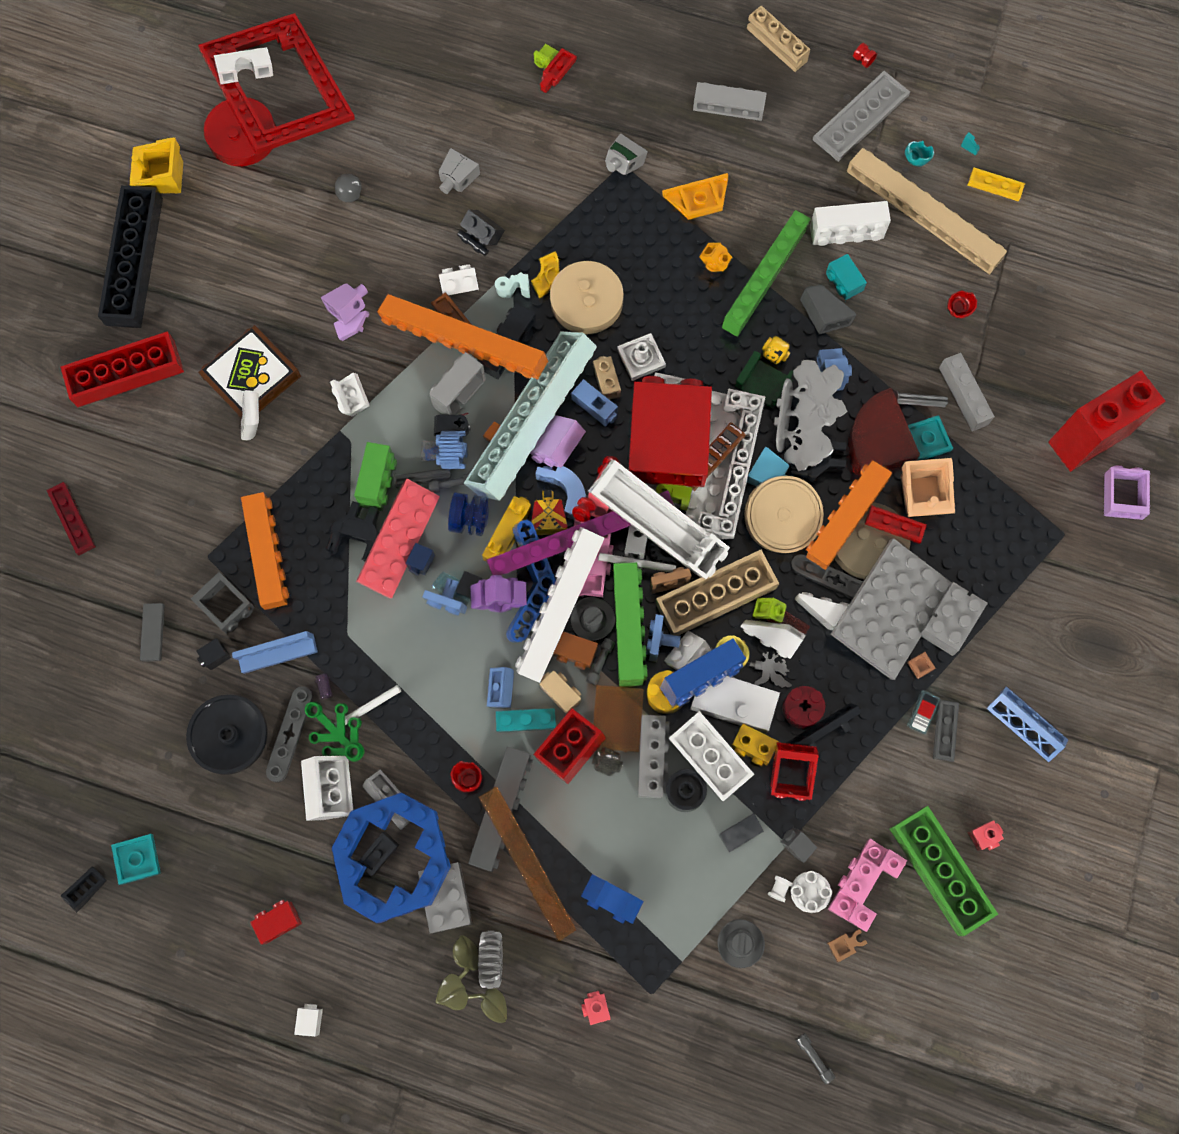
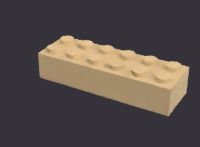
[655,550,779,636]

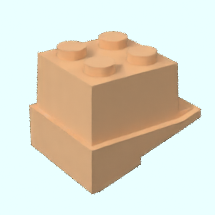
[901,458,955,517]

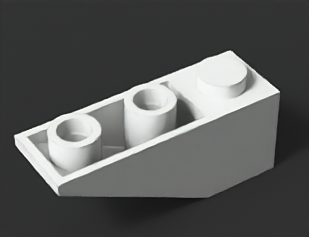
[795,592,849,630]
[740,620,806,659]

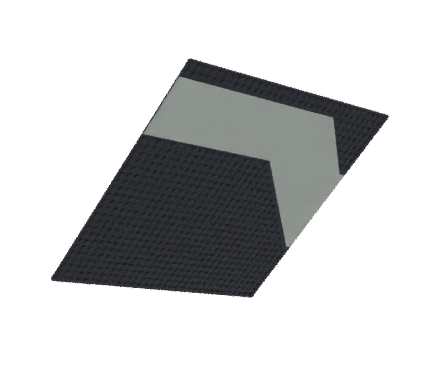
[208,170,1065,994]

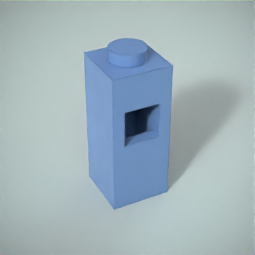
[571,379,618,427]

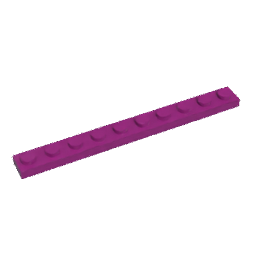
[487,490,675,575]

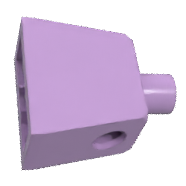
[321,284,368,325]

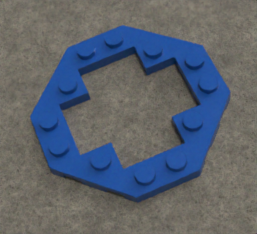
[332,793,451,923]

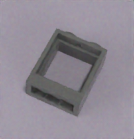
[191,572,255,634]

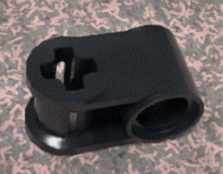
[434,414,471,437]

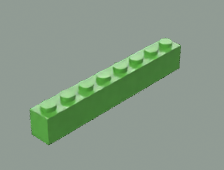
[722,210,811,337]

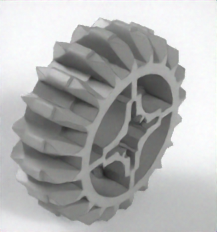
[478,931,503,989]

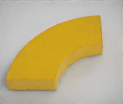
[531,251,559,298]

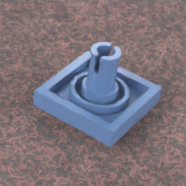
[422,578,467,616]
[646,614,681,662]

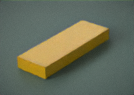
[967,168,1025,201]

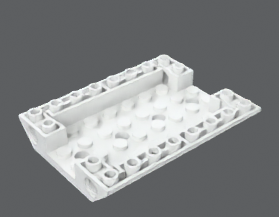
[645,372,765,539]

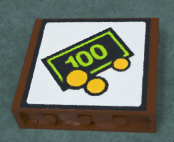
[198,325,301,420]

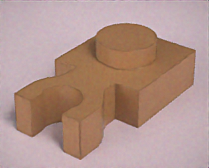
[827,929,868,962]

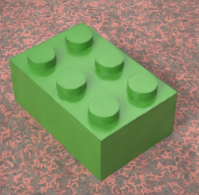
[354,442,397,511]

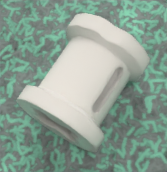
[768,876,793,902]

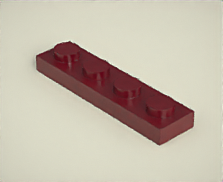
[46,482,96,555]

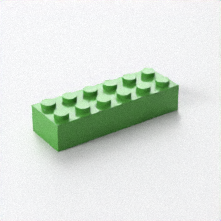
[613,562,647,687]
[889,806,998,936]

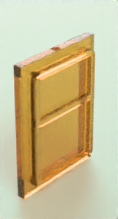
[593,685,644,752]

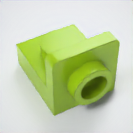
[534,44,559,69]
[753,598,786,622]

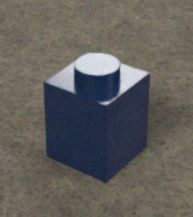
[406,543,435,576]

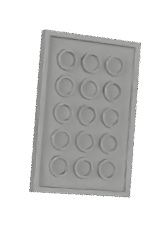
[830,538,952,680]

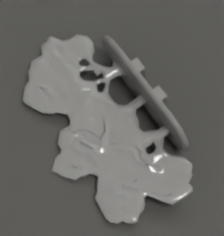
[774,360,848,471]

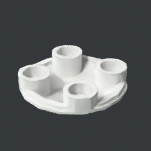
[790,871,832,913]

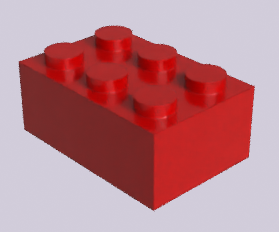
[533,708,606,784]

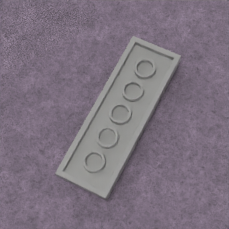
[813,71,910,162]

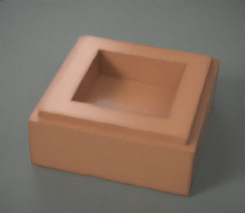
[907,652,936,679]

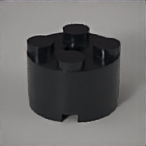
[665,769,707,812]

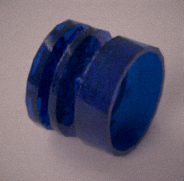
[448,492,489,536]

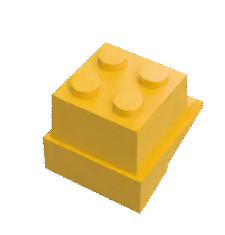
[130,138,183,193]

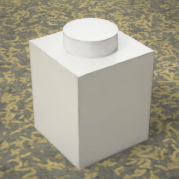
[294,1004,323,1037]

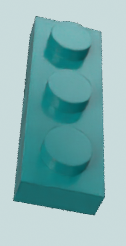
[496,708,556,732]

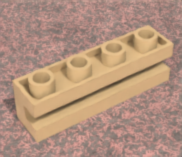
[747,6,810,72]

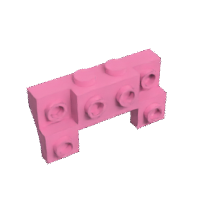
[574,519,613,597]
[828,839,907,932]

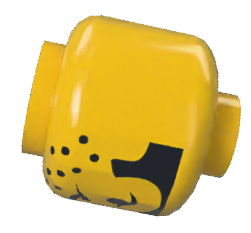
[762,336,790,364]

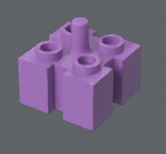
[471,575,527,613]

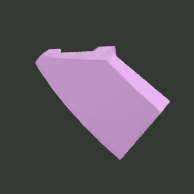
[334,311,369,341]

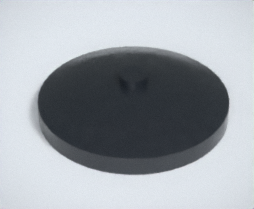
[186,694,268,775]

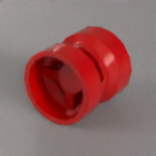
[853,43,877,68]

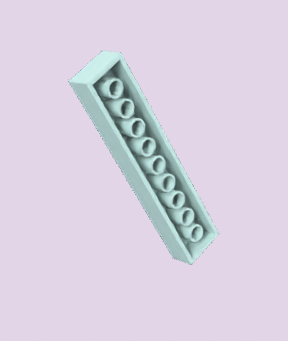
[464,332,597,501]

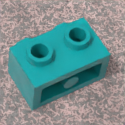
[826,254,867,300]

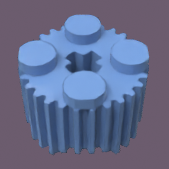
[436,431,468,469]

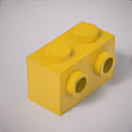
[731,724,779,766]

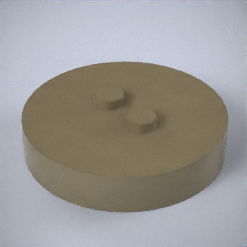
[835,503,910,580]

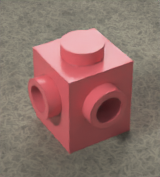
[967,820,1004,851]
[581,991,611,1025]

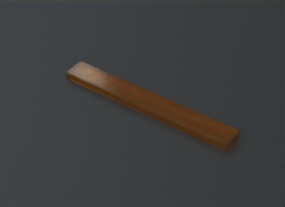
[478,786,576,941]

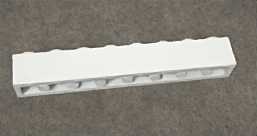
[515,527,604,683]

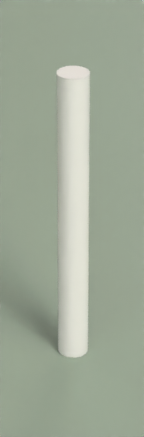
[598,553,676,572]
[334,685,401,726]

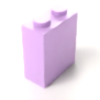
[530,415,586,468]

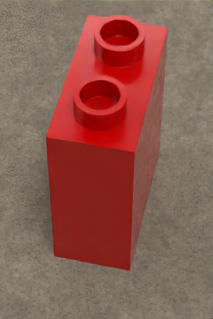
[1048,370,1166,472]
[628,376,712,487]

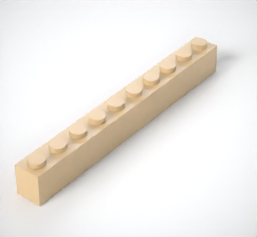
[847,148,1007,275]

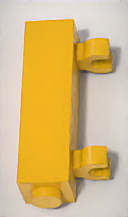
[482,496,532,562]

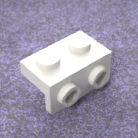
[439,264,479,295]
[330,373,370,416]
[664,631,711,670]

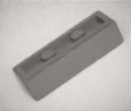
[363,770,411,830]

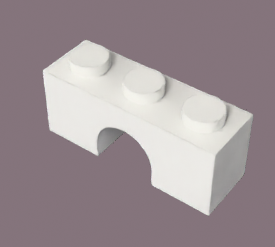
[214,47,273,84]

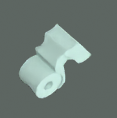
[495,272,530,298]

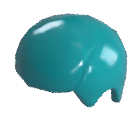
[904,141,934,167]

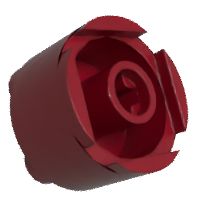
[782,686,825,729]

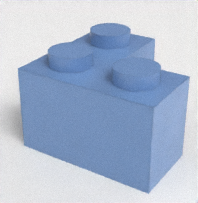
[817,348,852,390]

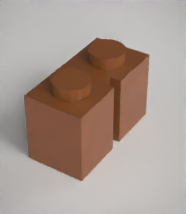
[553,632,598,670]

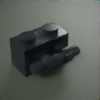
[457,209,505,256]

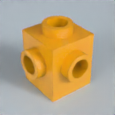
[699,243,732,272]

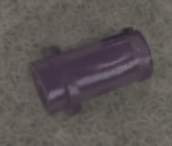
[315,673,333,699]

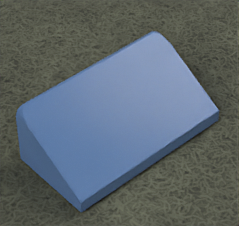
[487,667,514,708]

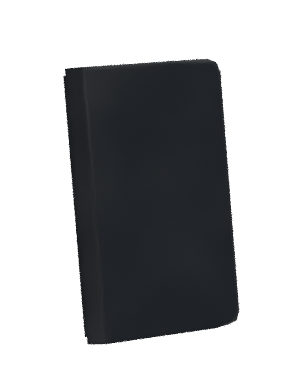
[719,813,764,852]

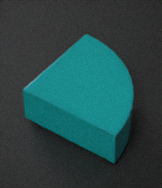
[961,132,980,155]

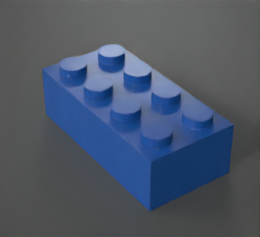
[660,638,746,708]

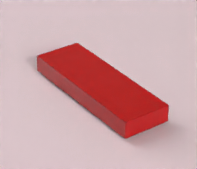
[865,505,927,544]

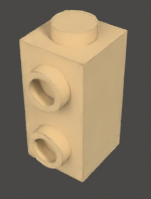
[593,356,621,400]
[540,671,582,714]

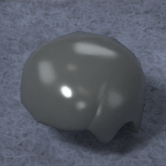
[335,174,362,202]

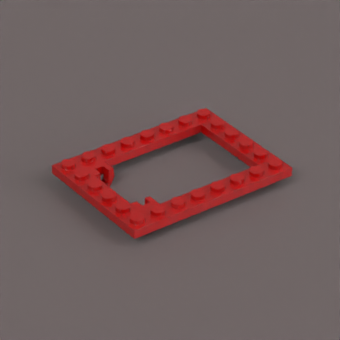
[198,13,355,154]

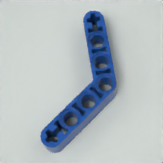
[506,520,556,643]

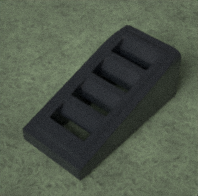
[60,866,107,913]

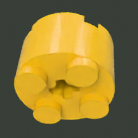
[647,670,681,714]

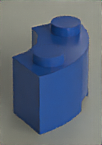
[581,874,644,924]

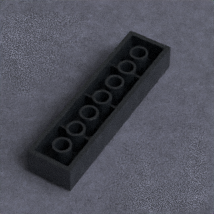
[98,185,163,328]

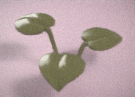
[436,935,507,1023]

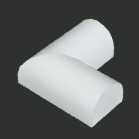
[241,390,259,440]

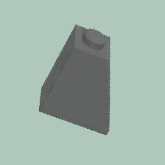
[800,285,856,334]

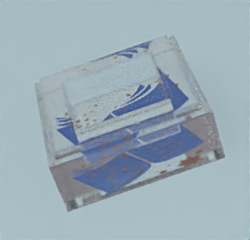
[421,441,439,461]

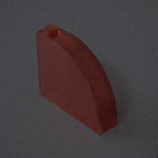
[849,388,920,479]

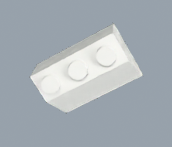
[301,756,353,821]

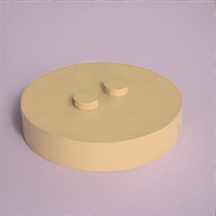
[550,261,623,334]
[744,476,824,553]

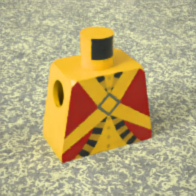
[532,490,568,535]

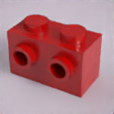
[250,900,302,945]

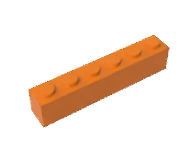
[806,460,892,570]
[241,492,289,610]

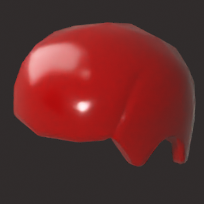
[947,290,978,319]
[450,761,482,792]

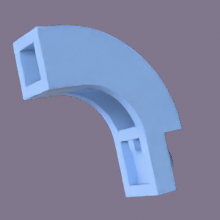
[536,466,586,519]

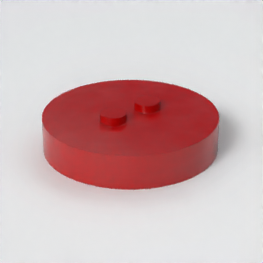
[204,97,276,166]

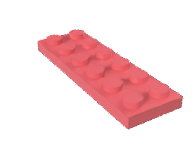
[356,479,440,599]

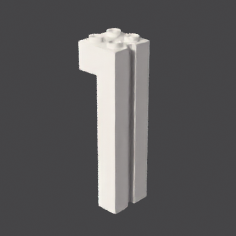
[588,460,730,579]

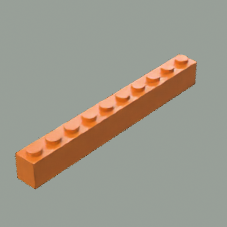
[377,294,548,380]

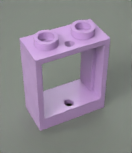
[1104,466,1150,520]

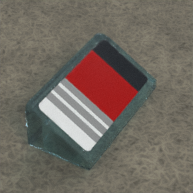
[906,690,940,735]

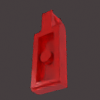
[540,48,577,93]

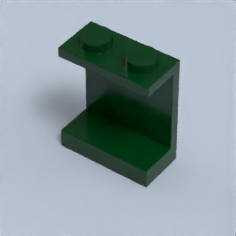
[735,351,794,408]

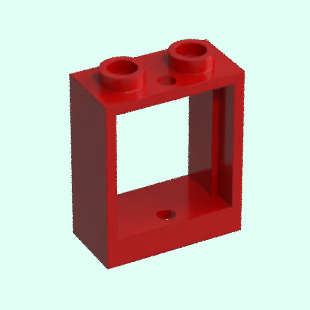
[770,742,819,801]

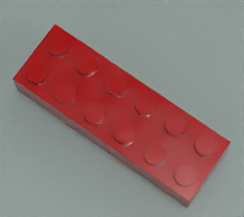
[60,331,184,407]

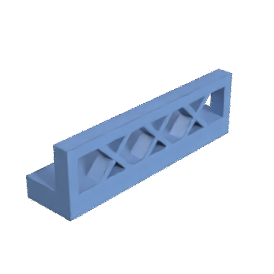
[232,631,318,674]
[987,687,1068,762]

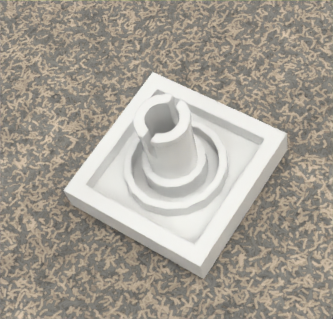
[617,333,666,381]

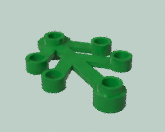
[305,702,364,762]

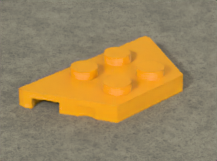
[662,173,728,220]

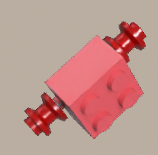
[572,456,620,522]

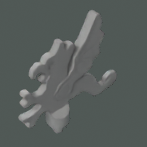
[750,652,792,688]

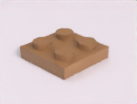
[650,567,691,594]

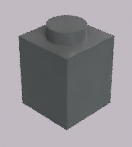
[780,827,817,863]

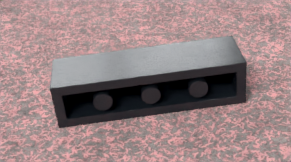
[477,303,536,379]

